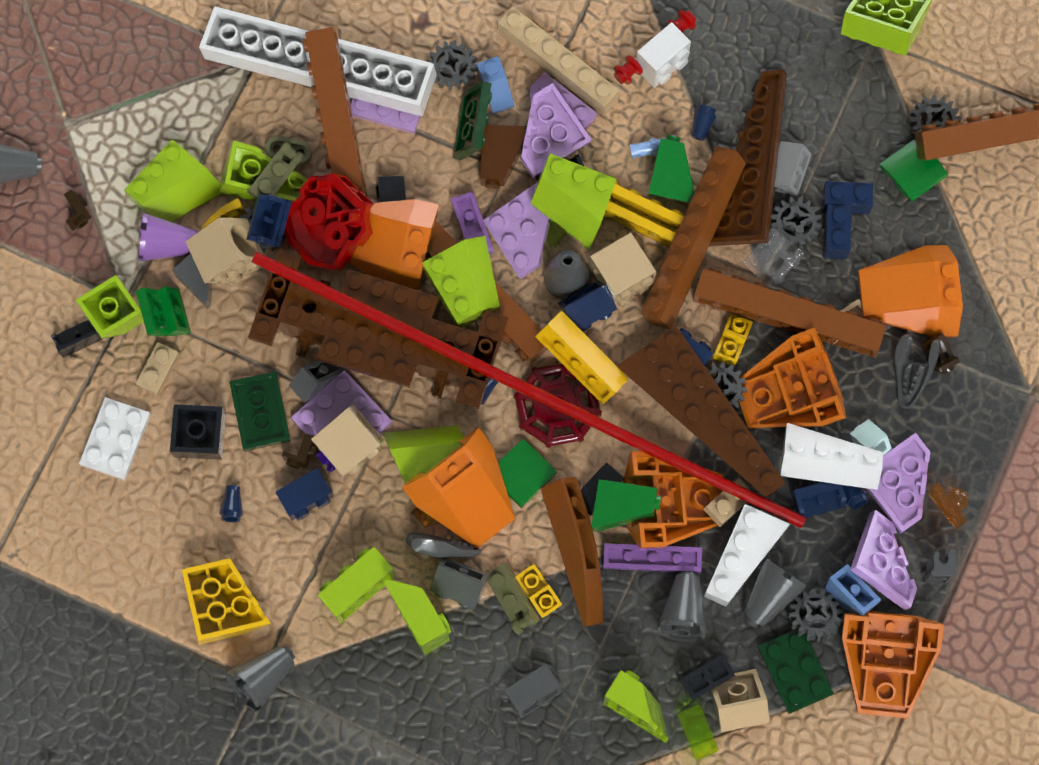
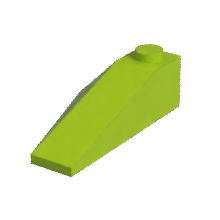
[219,140,308,203]

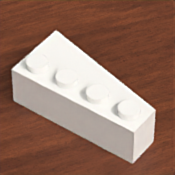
[780,423,883,490]
[704,504,790,606]

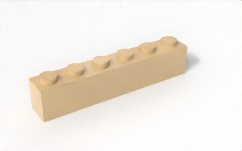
[498,6,620,117]

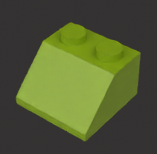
[75,275,144,338]

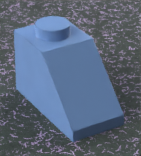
[477,56,515,114]
[825,564,881,616]

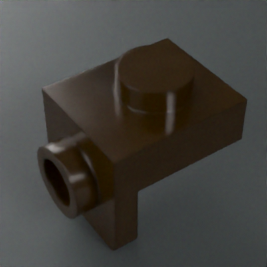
[64,190,92,231]
[920,333,960,373]
[282,433,318,469]

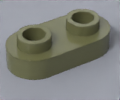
[265,136,312,166]

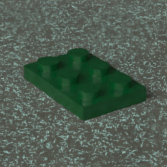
[452,81,492,160]
[229,371,291,452]
[757,629,834,715]

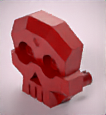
[284,173,374,270]

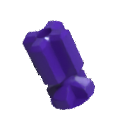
[316,450,336,473]

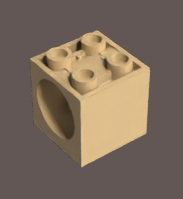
[185,218,264,285]
[589,233,656,307]
[311,403,384,476]

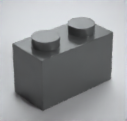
[429,557,489,609]

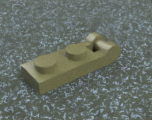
[247,141,305,200]
[487,563,539,635]

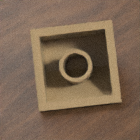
[710,669,770,732]

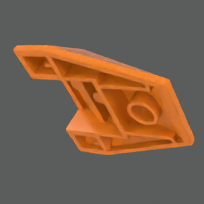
[336,199,439,291]
[858,245,963,337]
[734,328,846,428]
[623,451,728,548]
[842,611,944,719]

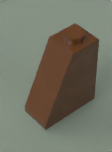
[480,125,527,189]

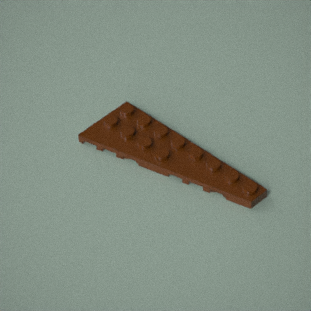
[709,69,787,246]
[618,325,786,498]

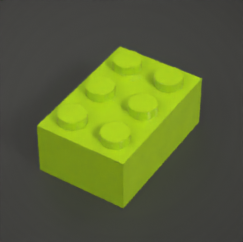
[318,547,396,624]

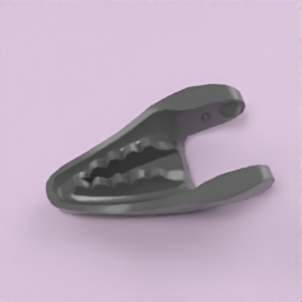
[895,334,941,409]
[406,532,482,558]

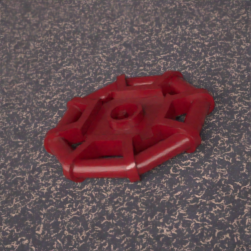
[513,364,602,448]

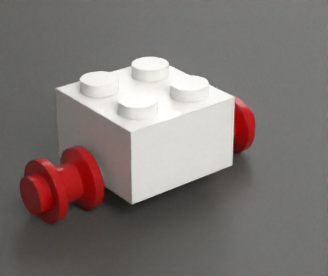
[614,10,696,88]

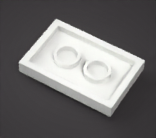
[79,397,151,481]

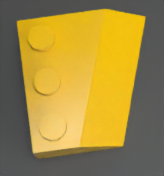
[182,558,271,645]

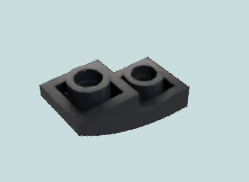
[581,463,624,516]

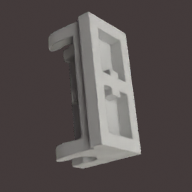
[775,141,812,196]

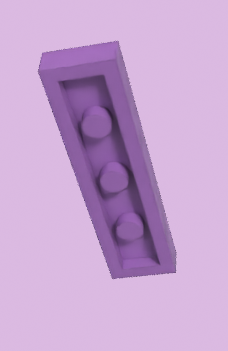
[603,543,702,573]

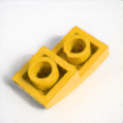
[201,198,245,230]
[713,314,753,368]
[515,563,562,618]

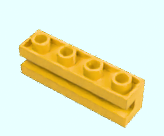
[604,181,684,248]
[535,310,629,405]

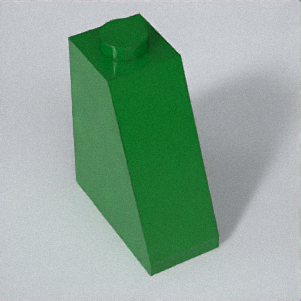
[648,135,694,203]
[591,479,662,532]

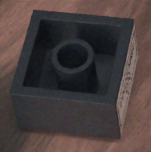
[170,404,226,460]

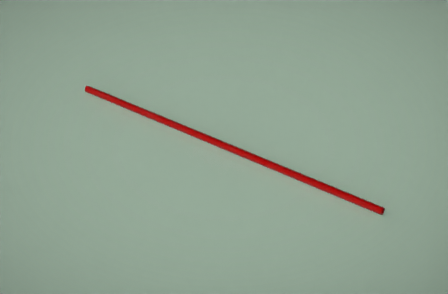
[252,252,806,528]

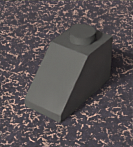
[172,253,212,309]
[289,360,346,403]

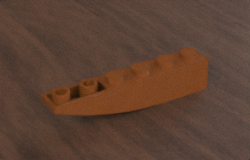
[541,477,603,627]

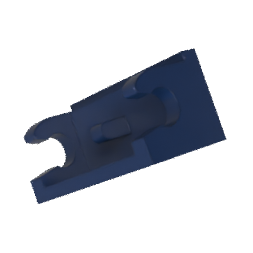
[246,194,292,247]
[791,482,847,518]

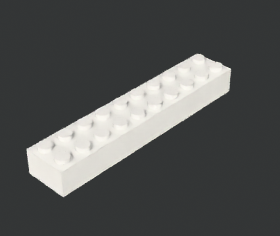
[199,6,437,117]

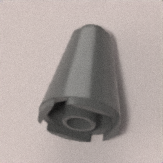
[0,144,42,184]
[544,250,591,300]
[743,558,807,628]
[657,571,706,642]
[225,646,295,712]

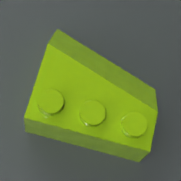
[841,0,932,56]
[124,139,223,222]
[530,154,616,250]
[422,236,500,328]
[382,426,464,484]
[384,579,452,655]
[603,670,668,743]

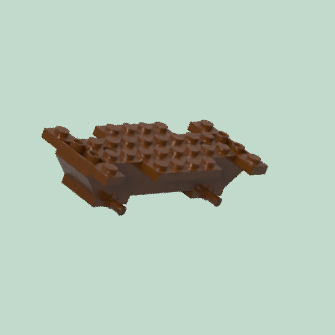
[248,249,508,409]

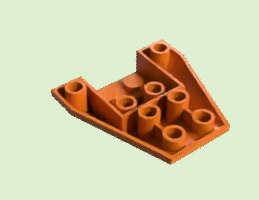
[401,427,516,548]

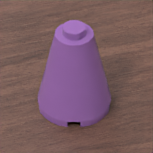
[138,213,198,261]

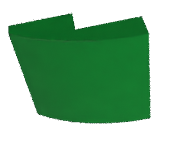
[880,139,948,202]
[136,287,191,336]
[498,439,557,508]

